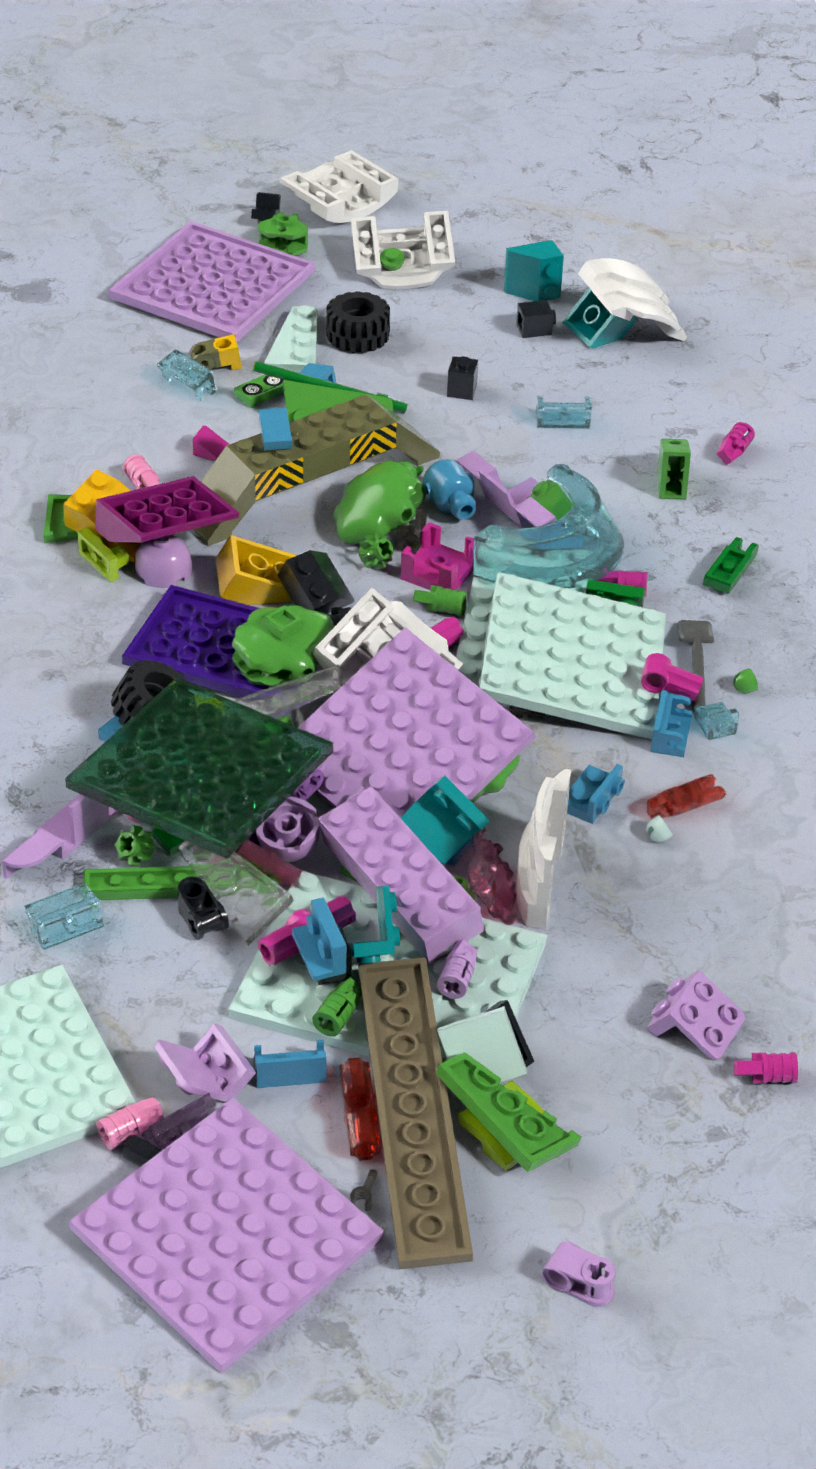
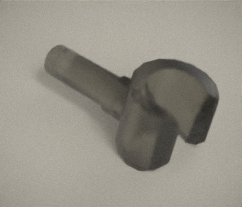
[350,1169,378,1212]

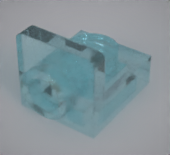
[694,702,739,740]

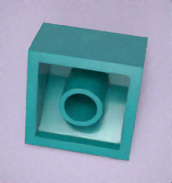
[504,240,564,301]
[562,288,638,349]

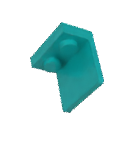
[400,775,490,866]

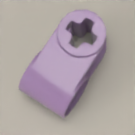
[541,1241,615,1307]

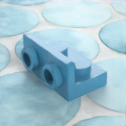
[567,764,625,824]
[292,897,347,981]

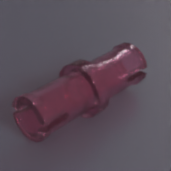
[236,838,303,887]

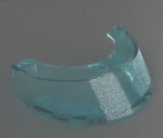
[474,464,624,589]

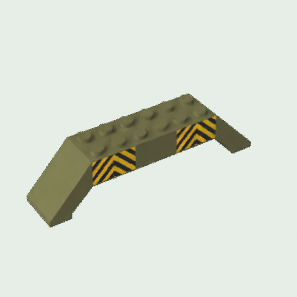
[192,394,440,546]

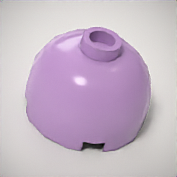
[135,535,192,588]
[256,797,320,862]

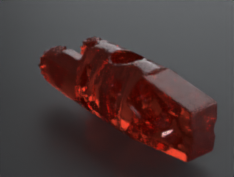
[646,774,727,819]

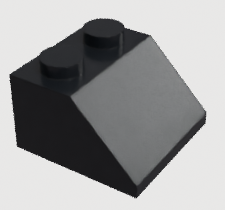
[277,550,355,615]

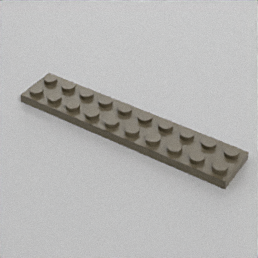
[358,957,473,1269]

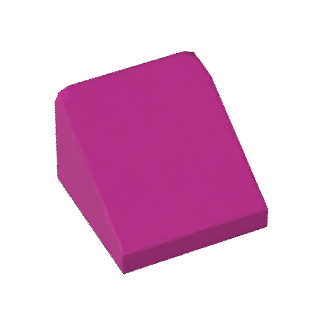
[192,425,229,461]

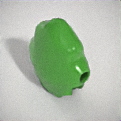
[333,460,422,544]
[232,605,334,688]

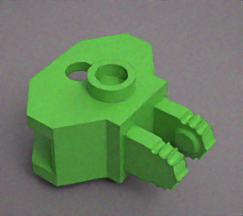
[258,212,308,256]

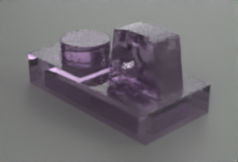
[141,1093,216,1150]

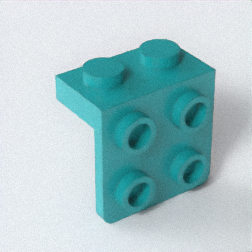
[348,885,400,964]

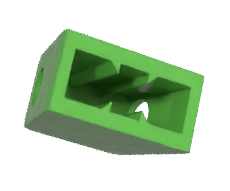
[657,438,691,499]

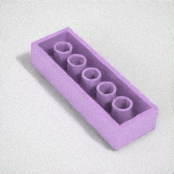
[318,786,484,965]

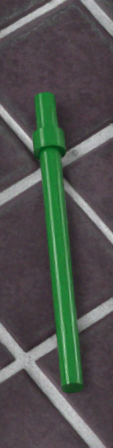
[252,361,408,413]

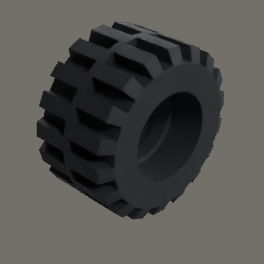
[326,291,390,353]
[111,660,196,742]

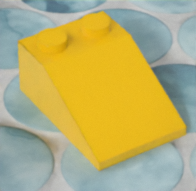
[63,469,142,563]
[216,535,297,605]

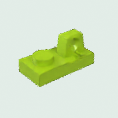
[77,527,129,582]

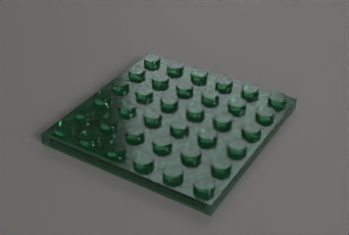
[65,678,333,859]

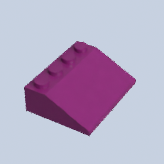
[95,476,240,542]

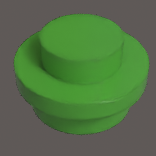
[380,248,405,271]

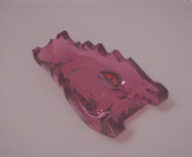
[467,827,518,925]

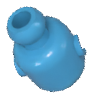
[423,459,476,520]

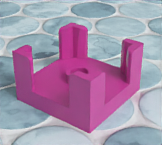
[400,522,479,590]

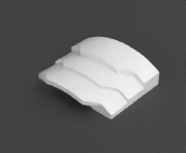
[280,150,399,223]
[351,210,455,289]
[578,258,687,341]
[313,587,463,687]
[516,769,571,929]

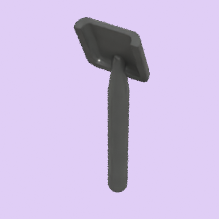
[677,620,714,713]

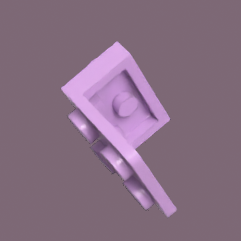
[647,970,745,1060]
[154,1024,256,1102]

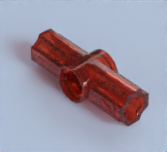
[339,1057,381,1161]

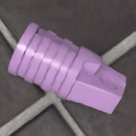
[437,939,477,999]

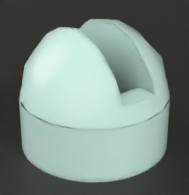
[646,815,673,843]

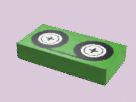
[234,375,284,407]

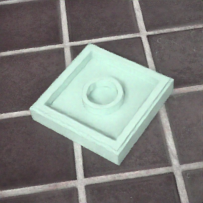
[438,1007,527,1082]

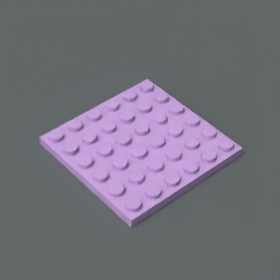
[108,221,315,342]
[273,627,536,817]
[69,1097,384,1374]

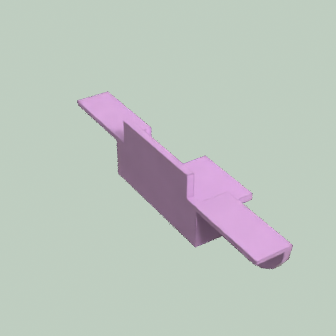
[456,451,557,531]
[2,751,144,879]

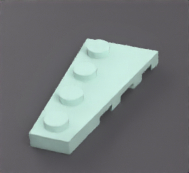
[264,305,318,373]

